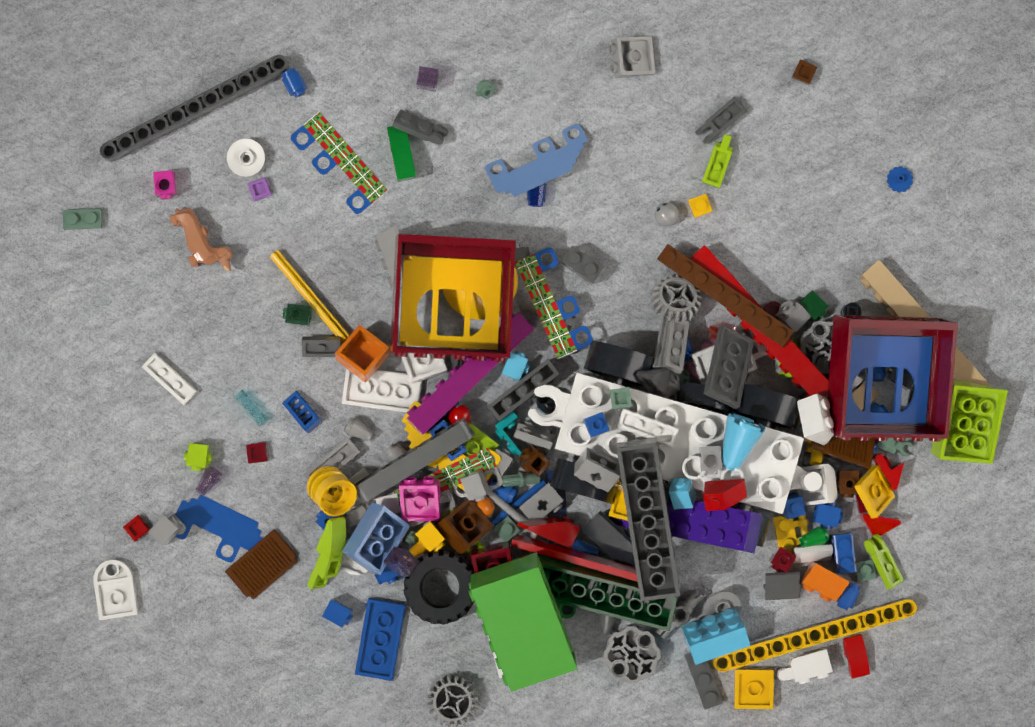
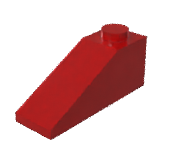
[517,517,580,549]

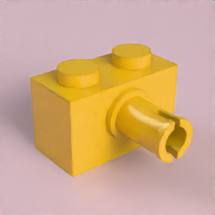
[406,521,445,561]

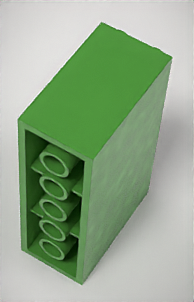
[468,552,577,692]

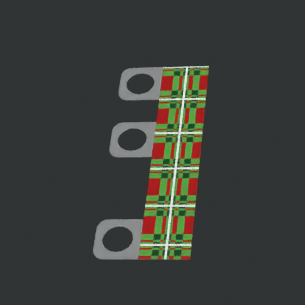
[392,448,503,527]

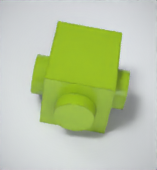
[184,443,213,472]

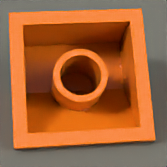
[800,562,850,602]

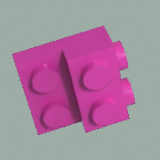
[399,476,441,521]

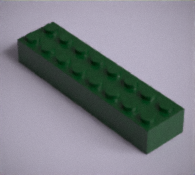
[528,551,681,631]

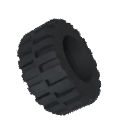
[403,550,475,625]

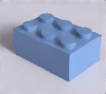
[342,503,410,575]

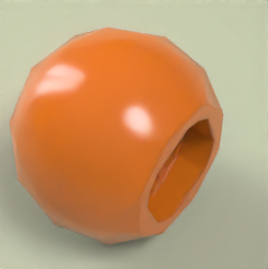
[473,497,495,519]

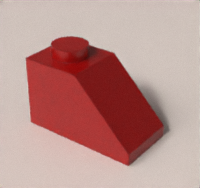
[703,479,747,511]

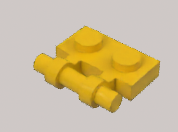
[772,515,809,553]

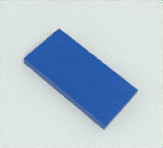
[355,598,406,681]

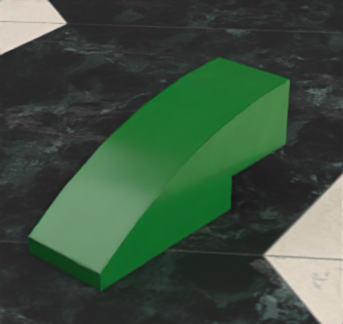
[387,126,417,182]

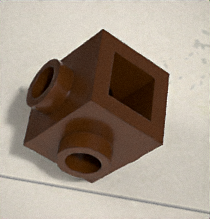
[518,445,551,477]
[836,471,861,498]

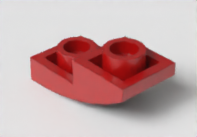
[843,634,870,679]

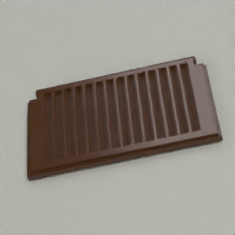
[810,436,875,469]
[225,529,298,600]

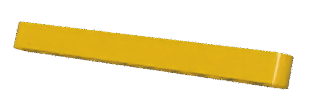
[713,598,917,672]

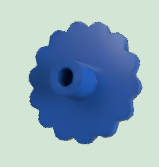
[886,166,913,193]

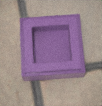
[248,177,272,202]

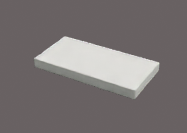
[342,368,422,413]

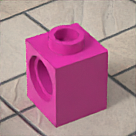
[153,170,177,200]

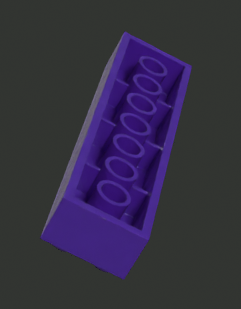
[609,497,762,554]

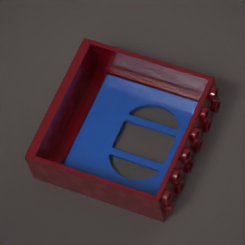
[827,315,958,442]

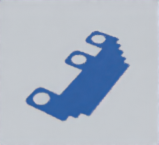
[175,495,263,562]

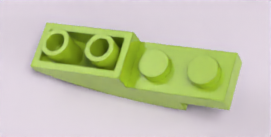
[307,517,346,590]

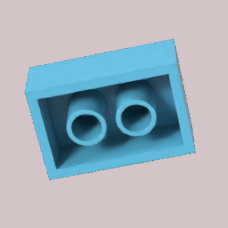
[681,607,751,665]

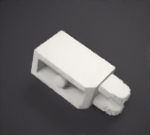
[776,648,833,684]

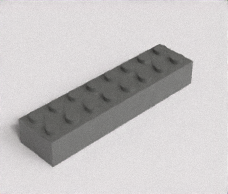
[617,437,680,602]

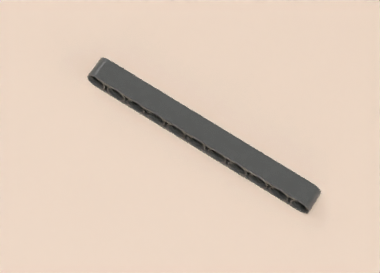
[100,55,289,162]

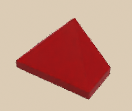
[860,513,901,536]

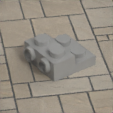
[608,36,656,78]
[514,421,555,450]

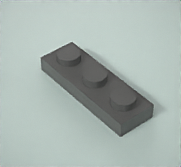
[684,653,723,710]

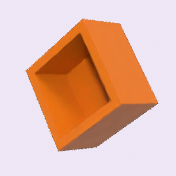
[335,325,390,383]

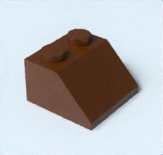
[435,498,494,555]

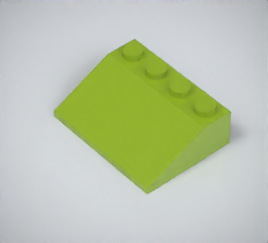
[931,380,1008,464]

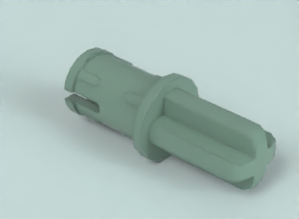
[502,472,540,487]

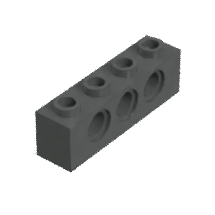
[487,359,560,422]

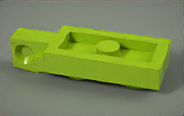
[702,134,733,188]

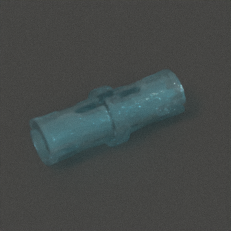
[234,390,268,426]

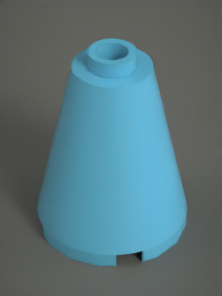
[721,413,766,471]

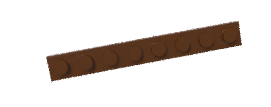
[657,244,794,348]

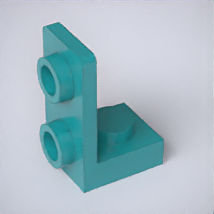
[495,411,522,455]

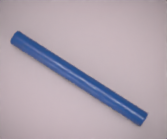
[489,479,547,526]

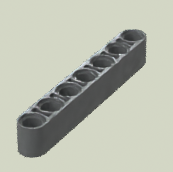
[354,418,475,503]

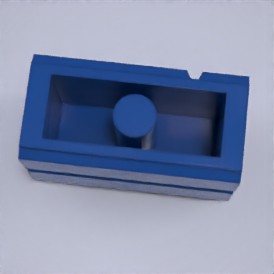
[830,533,857,574]

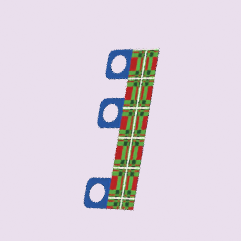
[291,112,387,214]
[515,248,593,359]

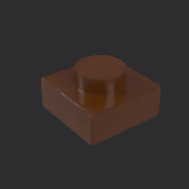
[792,59,817,85]

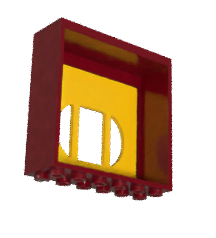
[390,234,516,362]

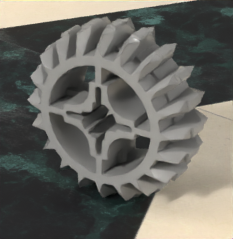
[650,274,702,323]
[427,675,479,727]

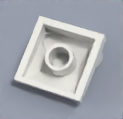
[797,464,837,506]

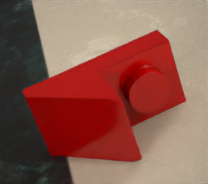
[872,453,904,491]

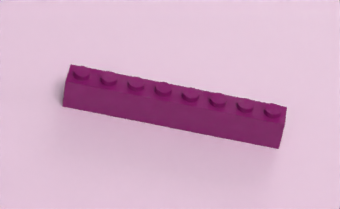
[406,312,534,436]

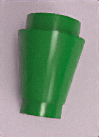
[799,526,829,548]

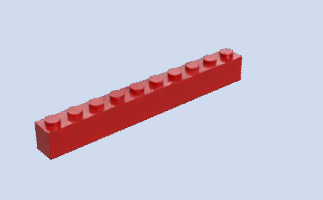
[690,245,829,397]

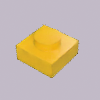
[688,194,713,218]

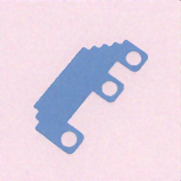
[485,124,588,197]

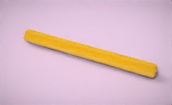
[270,250,350,342]

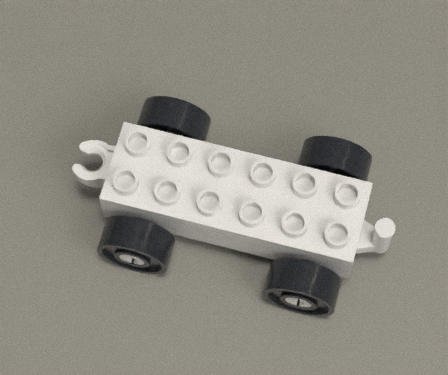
[528,341,822,547]

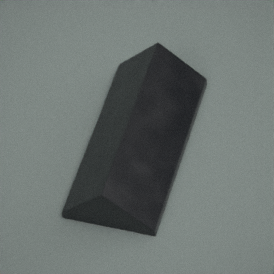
[582,510,635,567]

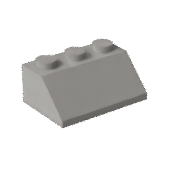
[375,226,408,290]

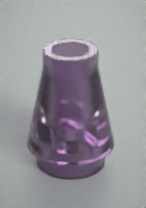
[195,466,222,495]

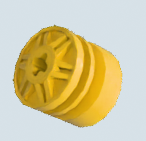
[307,465,357,517]

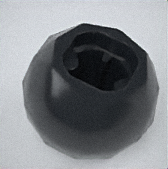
[536,397,556,414]

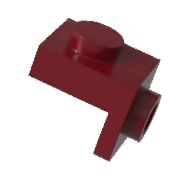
[769,547,796,573]

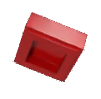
[123,515,150,542]

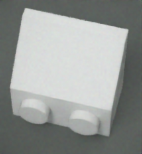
[797,394,834,445]

